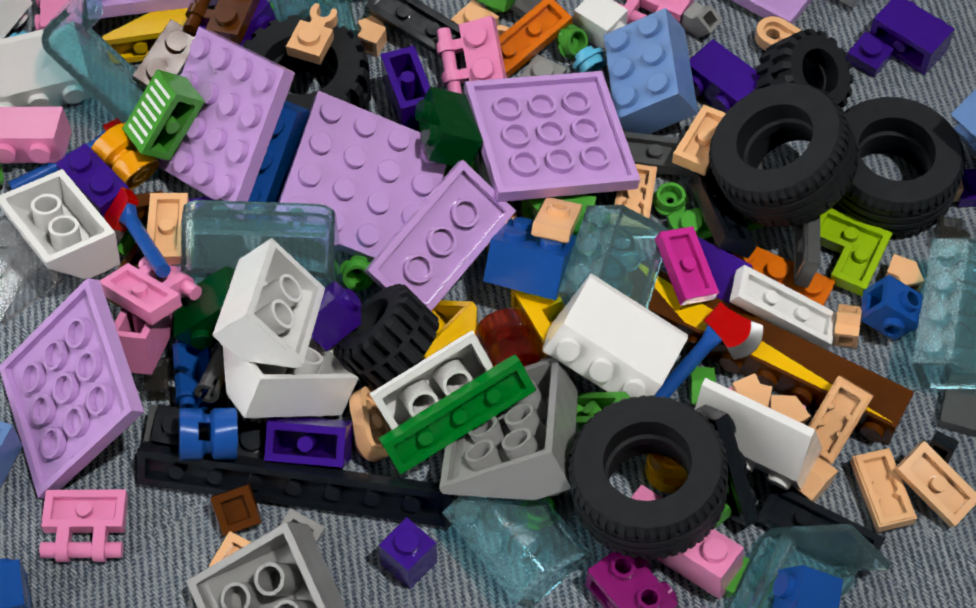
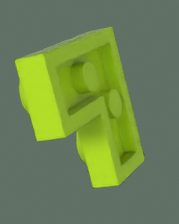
[820,208,892,297]

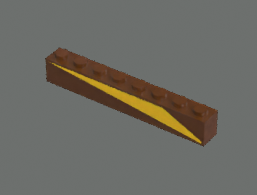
[617,259,914,445]

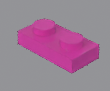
[655,226,719,306]

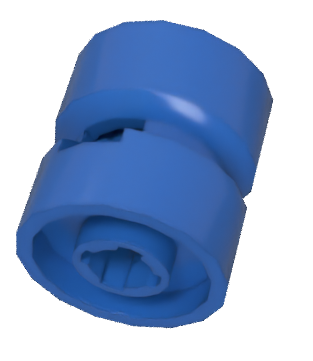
[178,408,238,461]

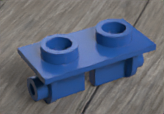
[171,339,215,411]

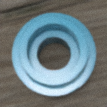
[572,46,606,72]

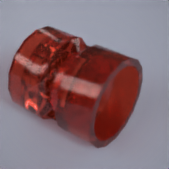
[478,308,541,367]

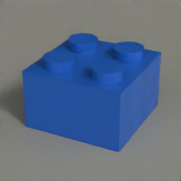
[483,217,582,300]

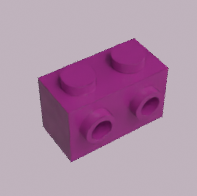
[585,552,678,608]

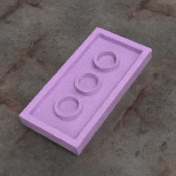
[364,160,516,311]

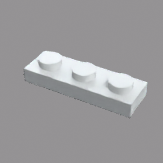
[729,265,837,349]

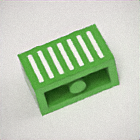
[122,69,205,161]

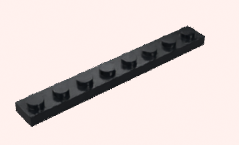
[137,442,454,528]

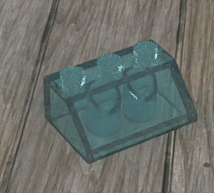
[558,205,669,309]
[442,495,591,608]

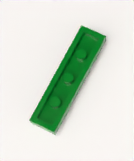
[379,354,536,474]

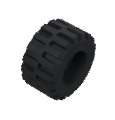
[756,29,853,108]
[335,284,439,388]

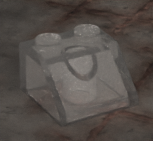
[0,215,63,325]

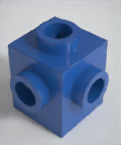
[861,275,923,341]

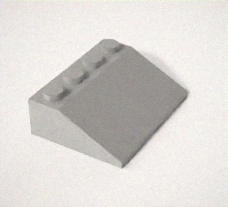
[439,357,578,500]
[186,522,346,608]

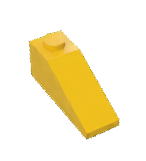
[103,8,188,66]

